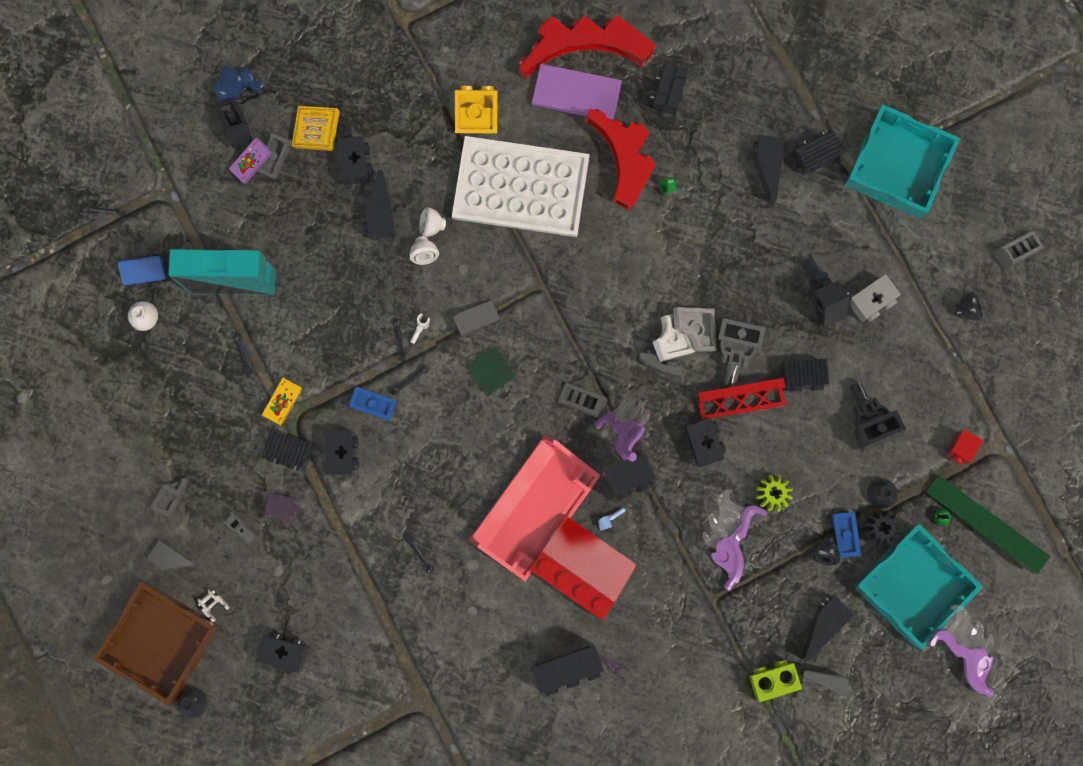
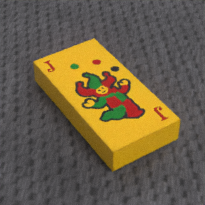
[262,378,303,426]

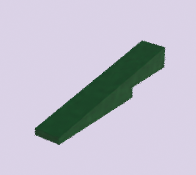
[925,475,1051,574]

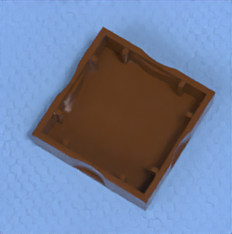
[93,582,221,705]

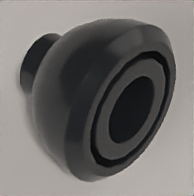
[956,291,983,321]
[867,479,898,509]
[810,537,841,565]
[176,687,208,719]

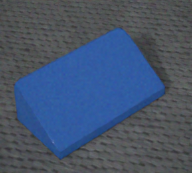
[118,256,166,286]

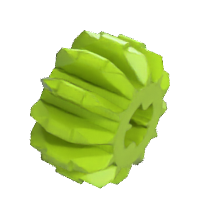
[756,475,793,512]

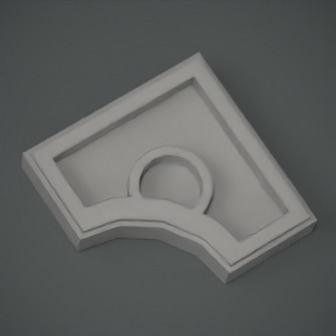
[673,307,717,352]

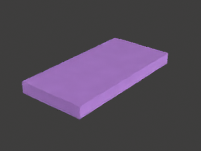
[532,64,622,120]

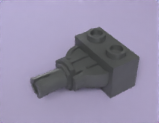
[717,318,766,387]

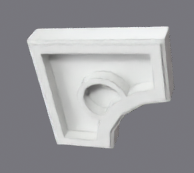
[653,314,695,362]

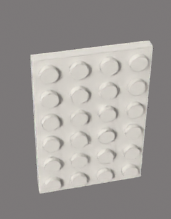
[452,136,590,237]

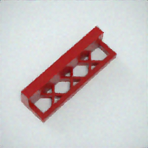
[696,378,786,419]

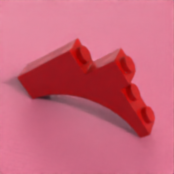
[584,108,656,212]

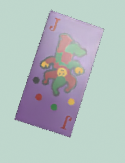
[229,138,273,184]

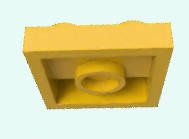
[455,86,498,133]

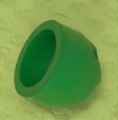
[660,177,677,194]
[932,508,951,526]

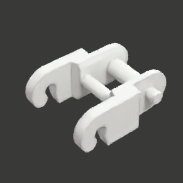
[197,589,230,623]

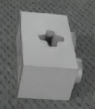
[848,274,901,322]

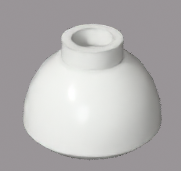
[419,207,446,237]
[410,236,439,265]
[128,301,158,331]

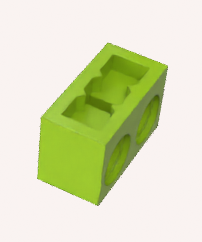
[749,660,802,702]

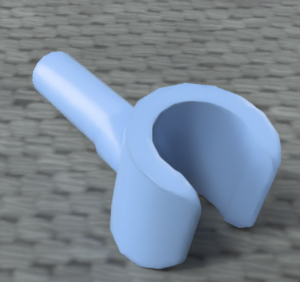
[598,507,625,530]

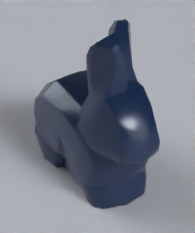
[213,66,265,102]

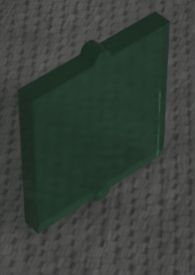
[466,346,516,397]

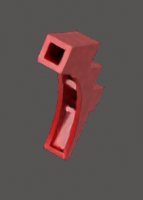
[518,15,656,80]

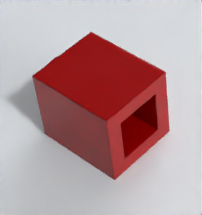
[946,429,983,465]

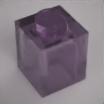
[264,493,300,521]

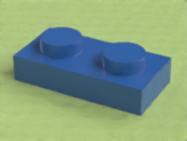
[349,387,397,421]
[832,512,861,558]

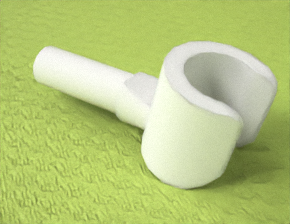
[410,314,430,344]

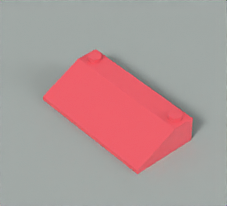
[468,435,601,581]

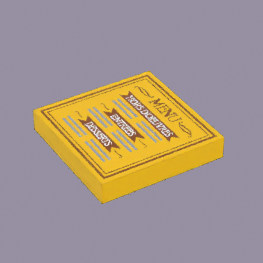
[292,106,339,151]

